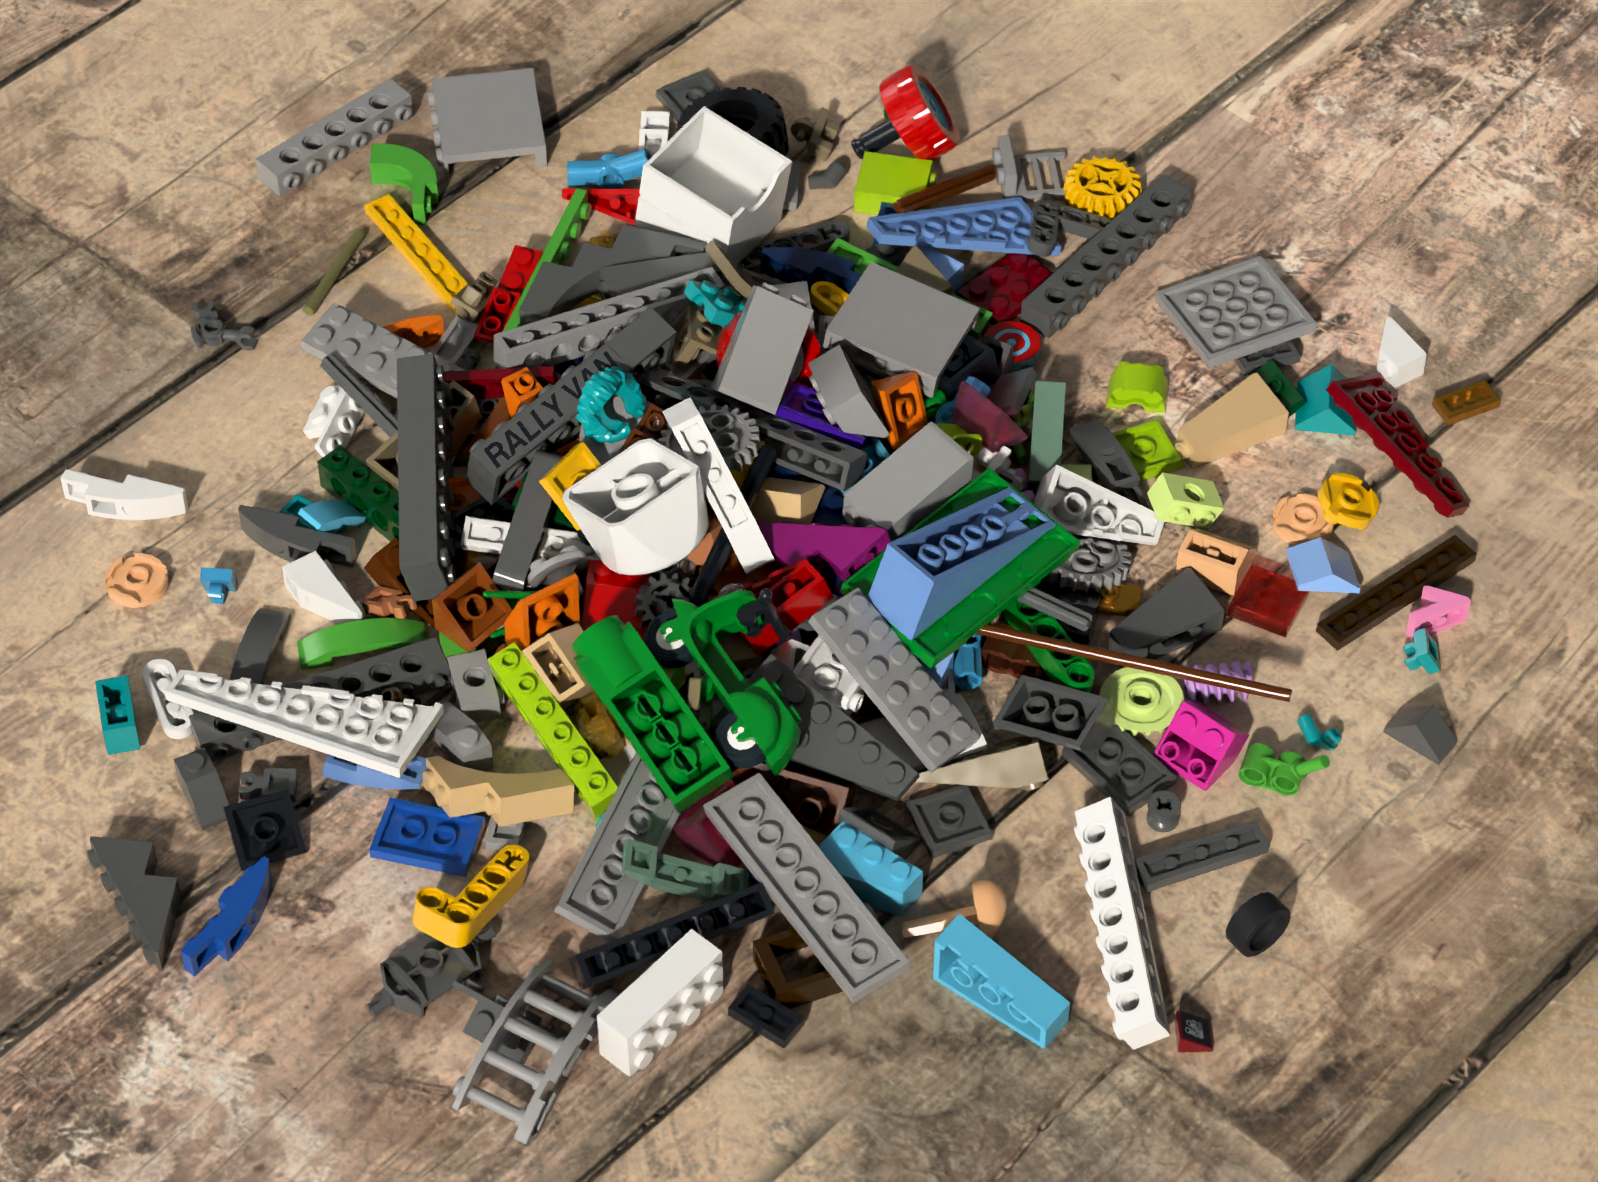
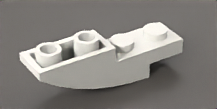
[61,469,189,520]

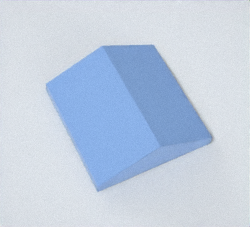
[1286,537,1360,594]

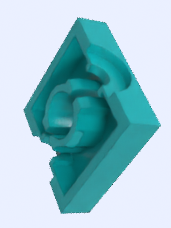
[684,280,746,327]

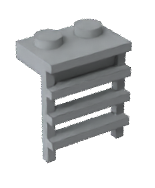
[992,135,1065,203]

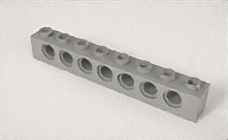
[494,267,726,369]

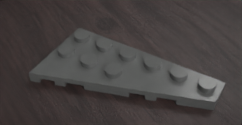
[709,654,920,801]

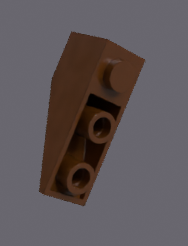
[364,538,435,629]

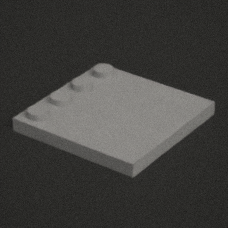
[1155,256,1316,368]

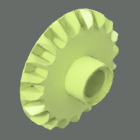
[1100,667,1184,737]

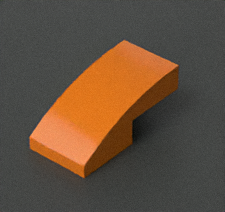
[382,315,444,349]

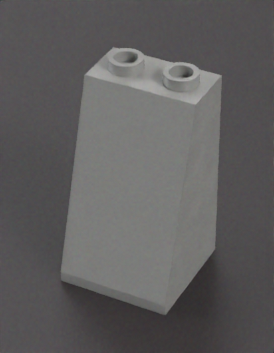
[710,282,814,415]
[842,422,974,541]

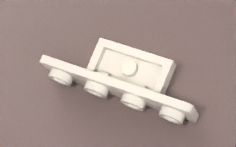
[303,378,376,458]

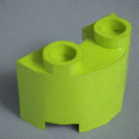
[1106,361,1169,413]

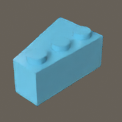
[818,821,923,916]

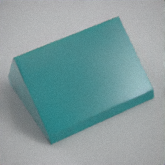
[1294,364,1356,436]

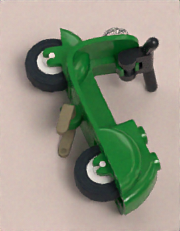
[644,583,802,776]

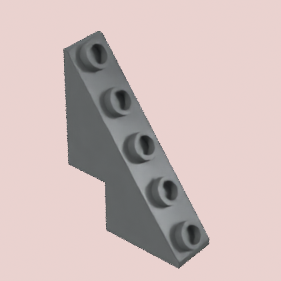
[86,836,182,971]

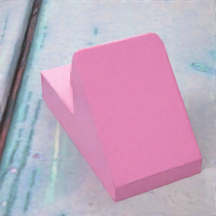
[1406,586,1471,642]

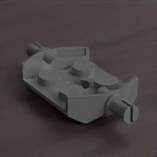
[366,924,496,1017]

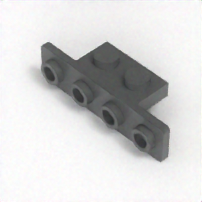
[451,978,570,1064]

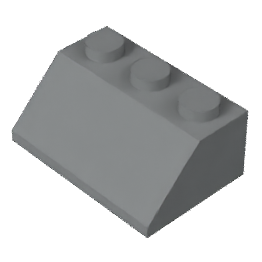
[808,344,890,438]

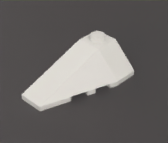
[1034,465,1164,546]

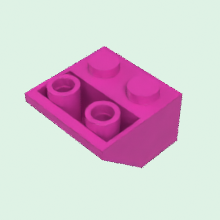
[1153,701,1250,791]

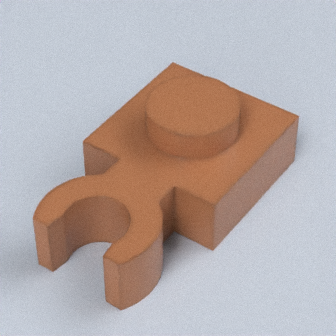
[359,586,417,619]

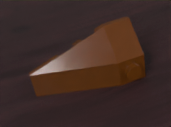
[719,762,857,846]

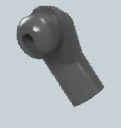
[808,161,846,190]

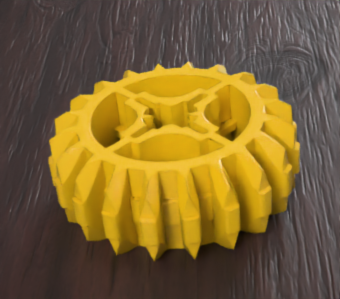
[1064,155,1142,220]

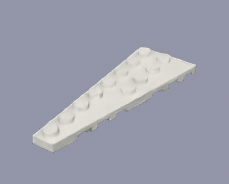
[165,669,444,778]

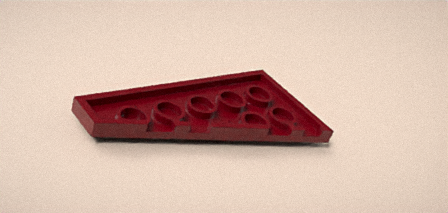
[1326,373,1470,518]

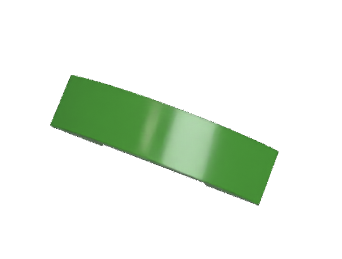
[297,618,426,670]

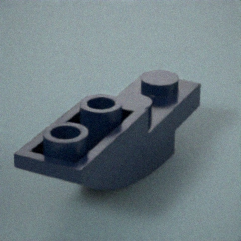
[760,247,862,294]

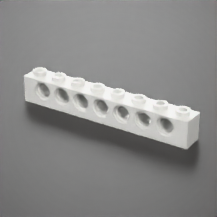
[1074,797,1171,1050]

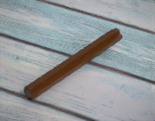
[893,164,996,214]

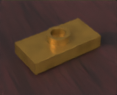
[1432,380,1501,426]
[1078,584,1142,616]

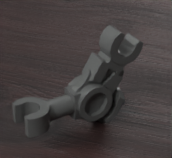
[191,299,258,350]

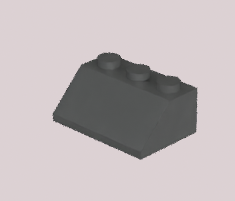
[993,675,1115,751]

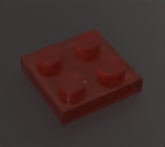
[1227,564,1310,638]

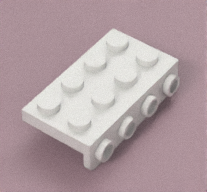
[793,635,865,716]

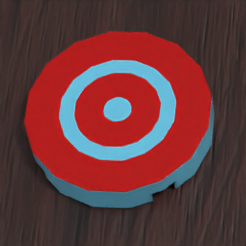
[982,321,1041,371]

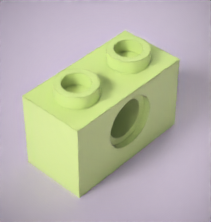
[1147,472,1224,529]

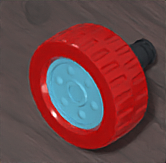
[851,64,960,160]

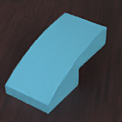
[298,500,366,534]

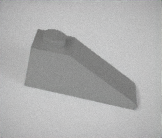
[430,699,494,772]

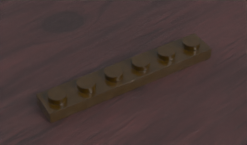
[1316,535,1477,651]

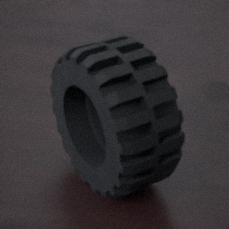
[676,87,789,157]

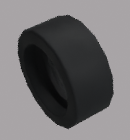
[1225,892,1291,957]

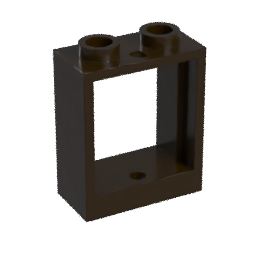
[753,927,843,1009]

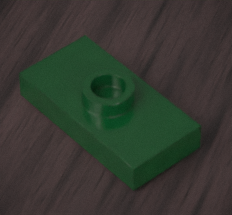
[1255,359,1307,418]

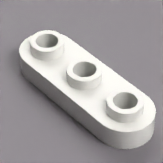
[142,659,193,739]

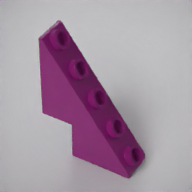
[755,520,892,582]

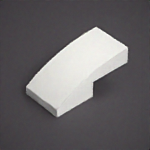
[639,111,670,156]

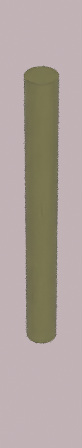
[303,229,365,316]

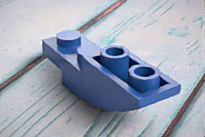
[181,856,273,977]

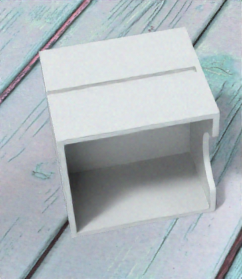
[634,106,792,277]

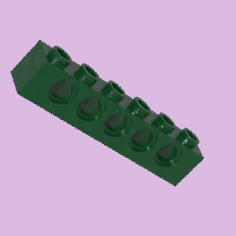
[317,445,462,554]

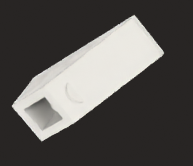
[282,551,366,624]

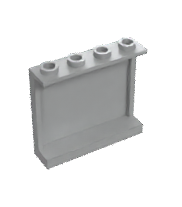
[428,68,547,177]
[822,262,980,398]

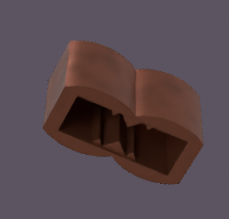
[981,623,1045,680]

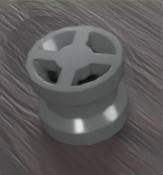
[1146,790,1181,833]

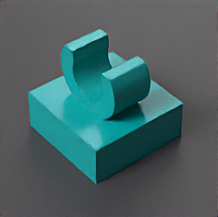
[1403,628,1441,674]

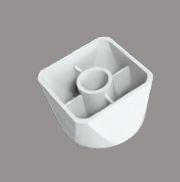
[562,438,709,575]

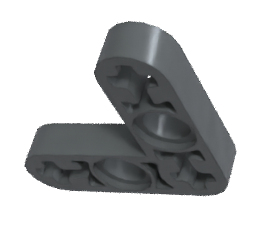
[1027,200,1112,257]

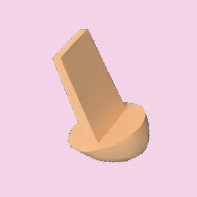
[902,880,1007,939]

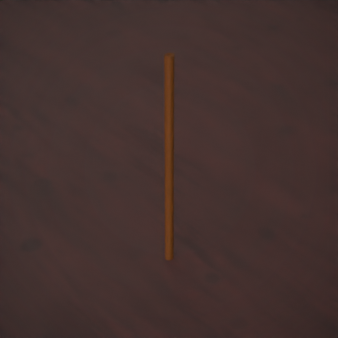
[975,624,1292,702]

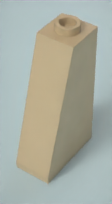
[1175,373,1289,469]

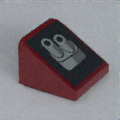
[1175,1011,1213,1052]

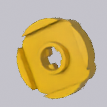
[1318,473,1379,530]

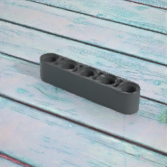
[493,449,564,591]

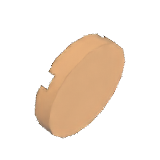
[1272,493,1334,545]
[105,553,169,608]

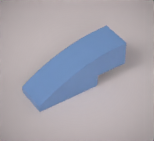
[322,754,426,790]

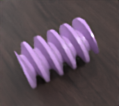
[1183,660,1252,704]

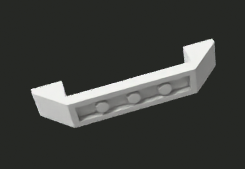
[662,397,775,575]

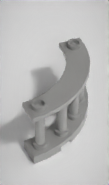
[452,959,620,1144]

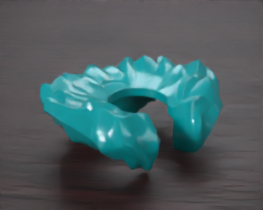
[576,366,647,444]

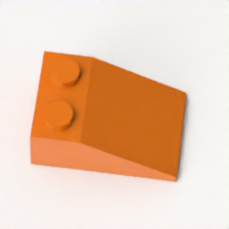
[504,573,580,652]

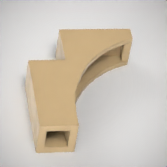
[422,755,574,827]

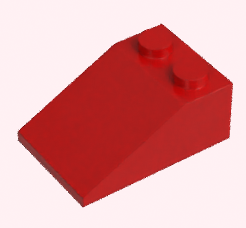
[582,559,651,641]

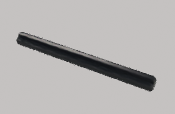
[689,445,776,607]

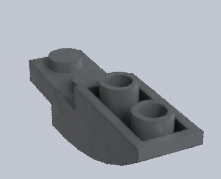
[1069,420,1150,509]
[238,505,357,567]

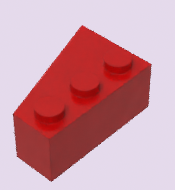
[712,559,834,656]

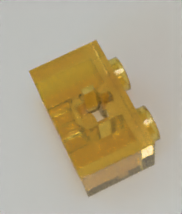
[573,692,627,761]

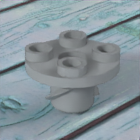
[527,545,589,599]

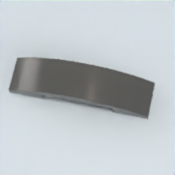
[229,608,291,685]

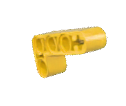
[412,845,529,948]

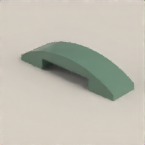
[622,838,749,901]

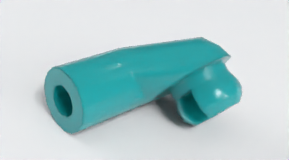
[1297,714,1342,751]

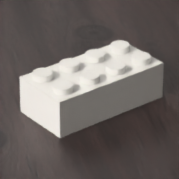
[597,929,724,1077]

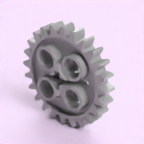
[658,405,761,474]
[1047,534,1131,593]

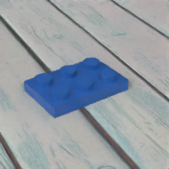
[369,798,486,877]

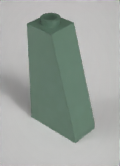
[1028,381,1066,495]

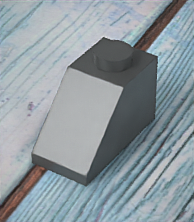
[174,748,229,830]

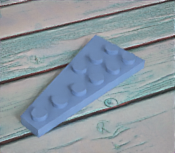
[867,197,1061,256]

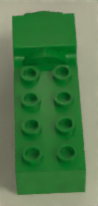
[572,615,733,814]

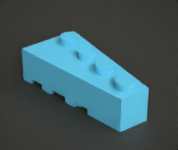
[933,913,1070,1049]

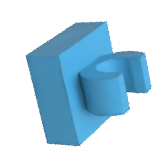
[200,567,238,604]

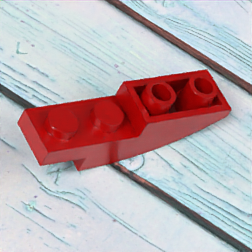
[474,245,543,343]

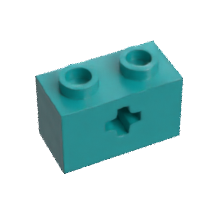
[95,675,140,755]

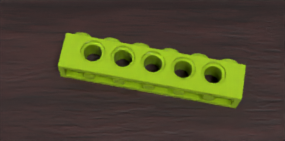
[487,642,618,822]

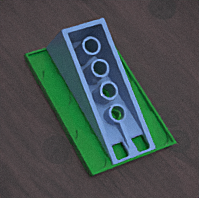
[840,468,1081,669]

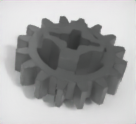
[634,573,699,628]

